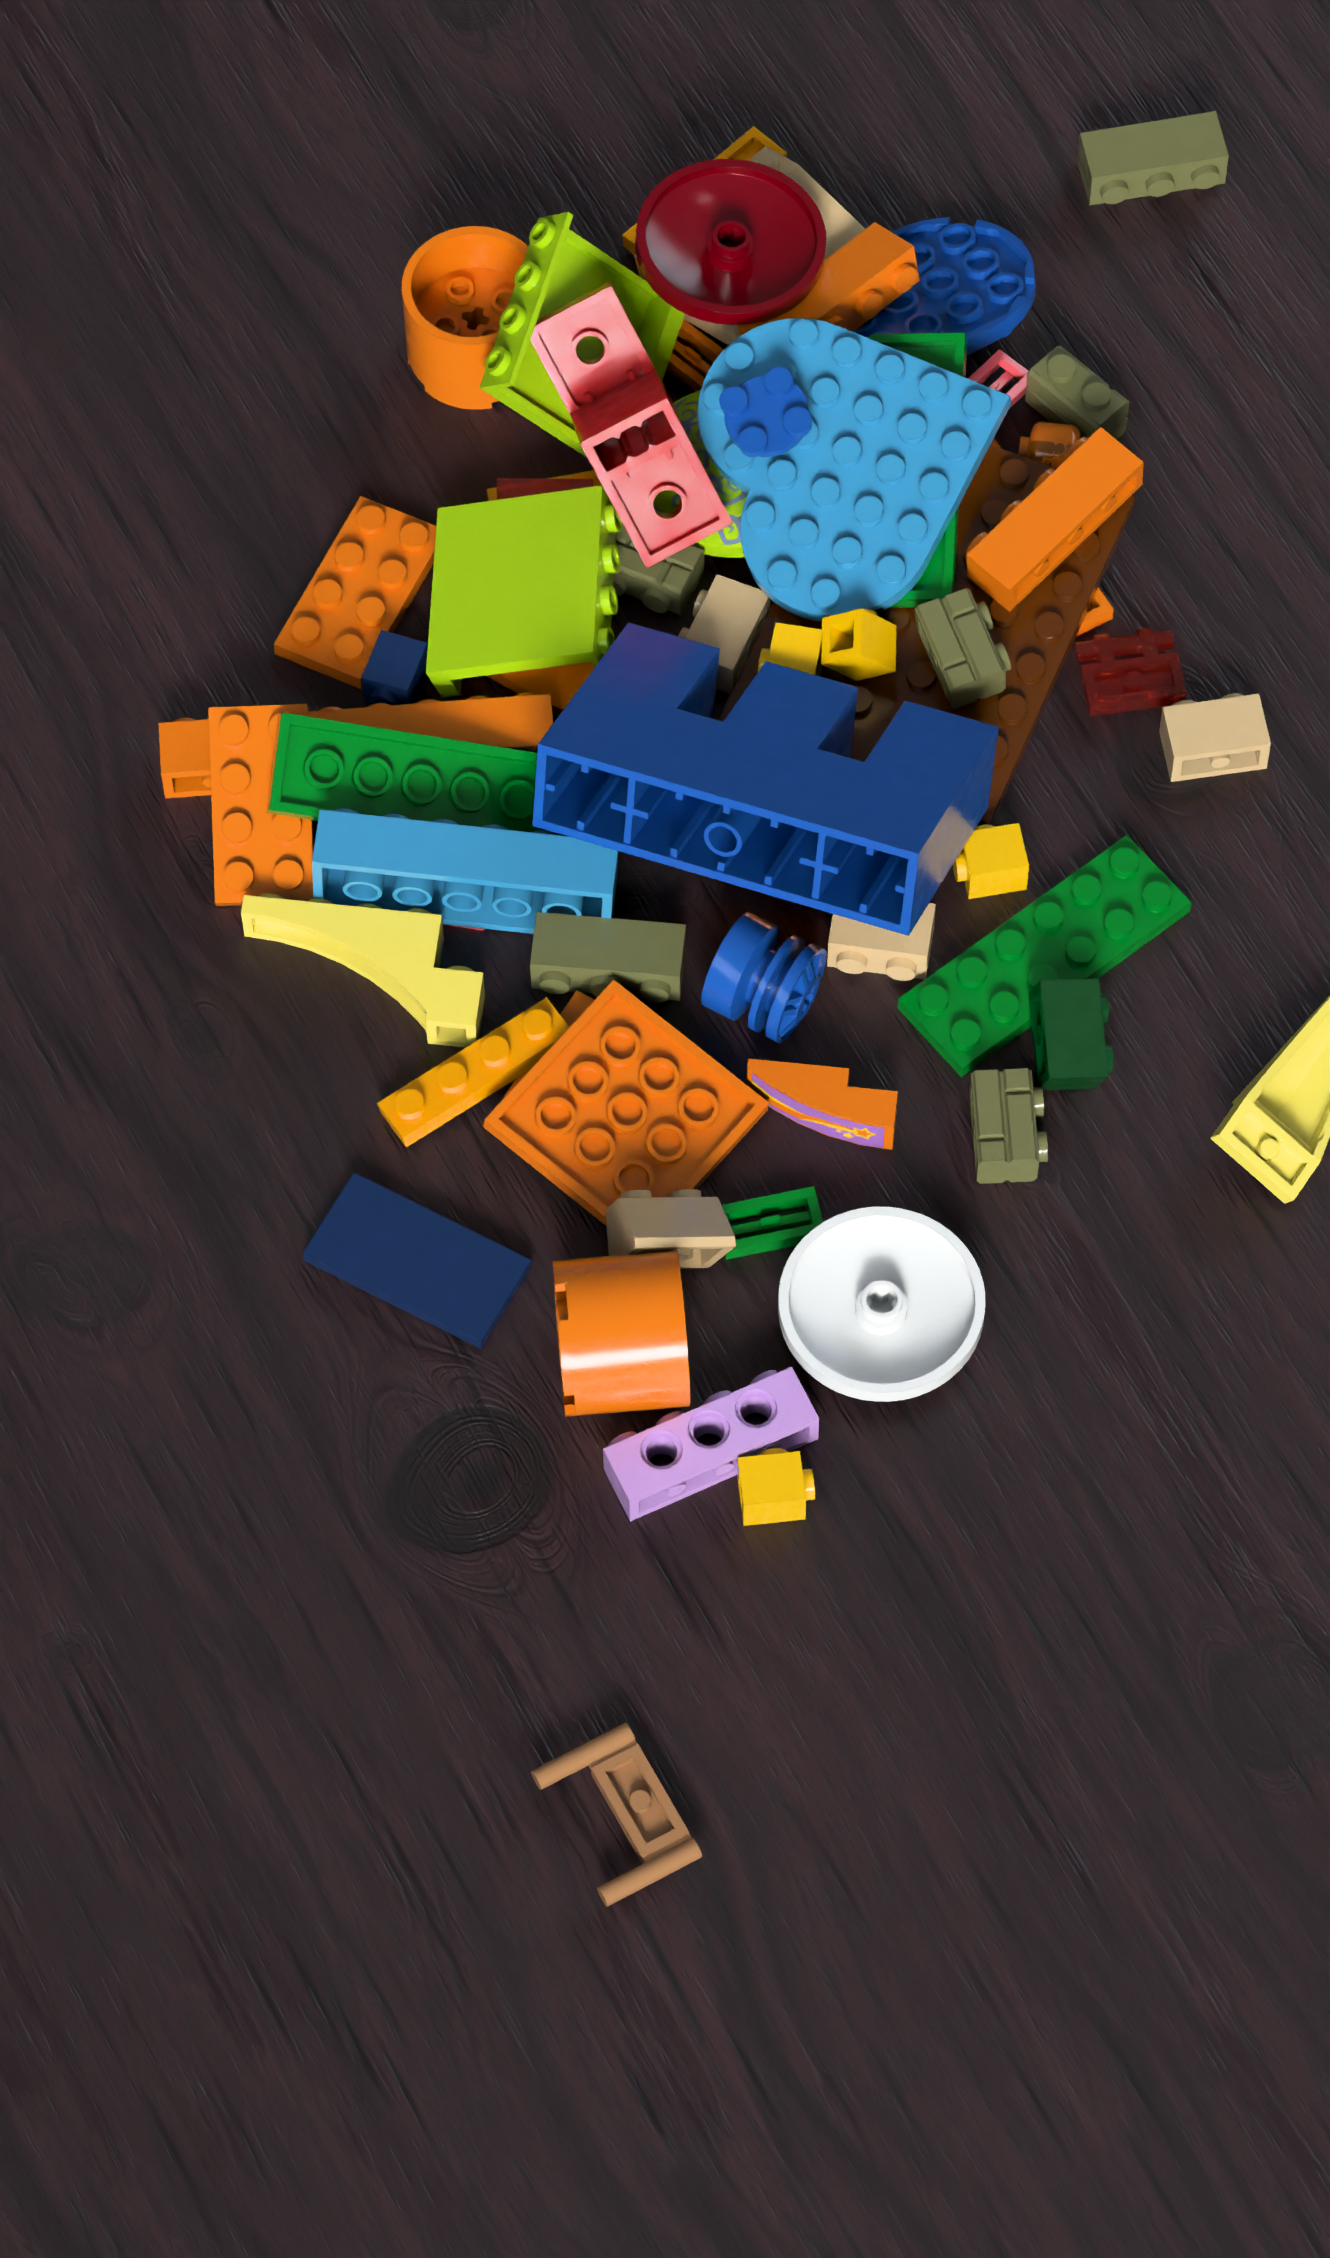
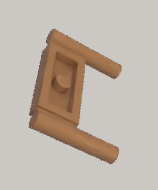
[531,1722,702,1907]

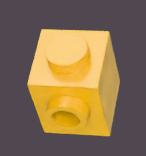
[821,608,897,681]
[758,622,822,676]
[953,823,1029,899]
[737,1448,815,1526]

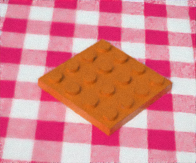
[483,979,769,1226]

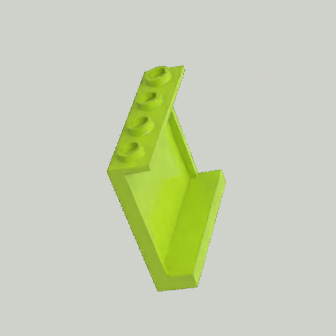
[479,212,685,457]
[426,485,623,698]

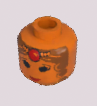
[1018,421,1081,468]

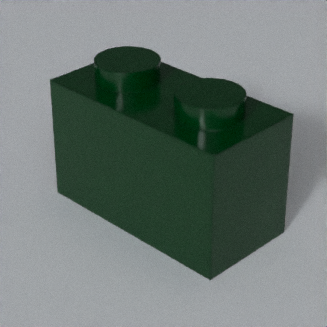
[1028,978,1114,1091]

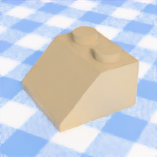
[606,1189,736,1268]

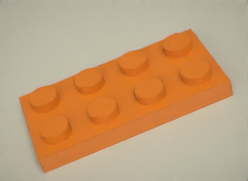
[273,496,436,689]
[208,704,313,906]

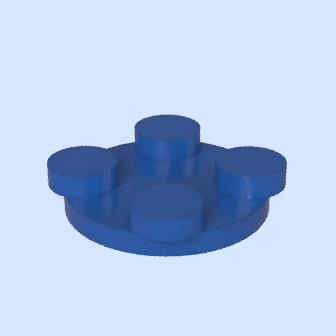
[719,367,813,457]

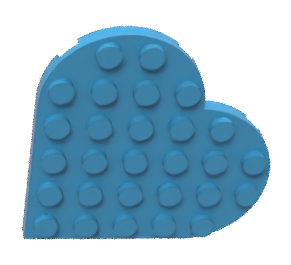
[698,318,1012,622]

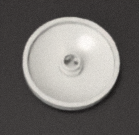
[778,1207,986,1402]

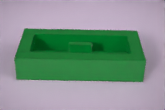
[722,1186,823,1260]

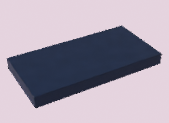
[303,1173,532,1349]

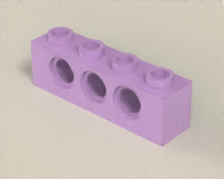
[603,1367,819,1522]

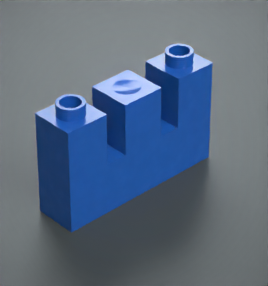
[532,622,999,936]

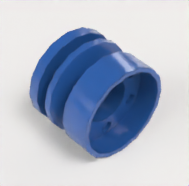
[701,912,827,1044]

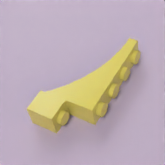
[241,893,485,1048]

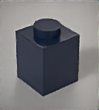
[361,630,428,705]

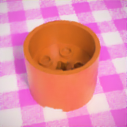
[402,226,528,410]
[552,1250,690,1417]

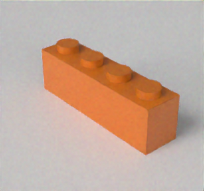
[738,222,920,336]
[966,427,1144,612]

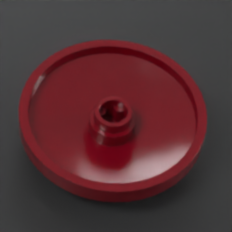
[635,159,826,325]

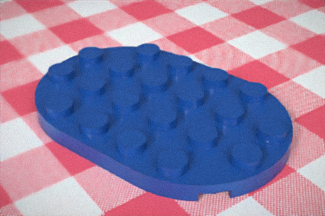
[852,217,1036,355]

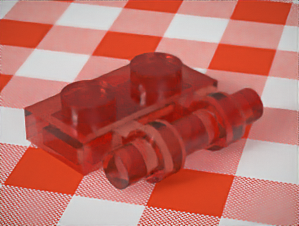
[1074,628,1187,717]

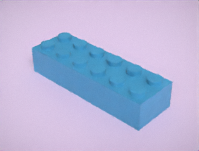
[312,808,619,934]

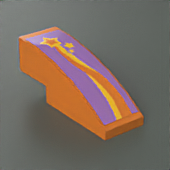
[747,1058,898,1150]

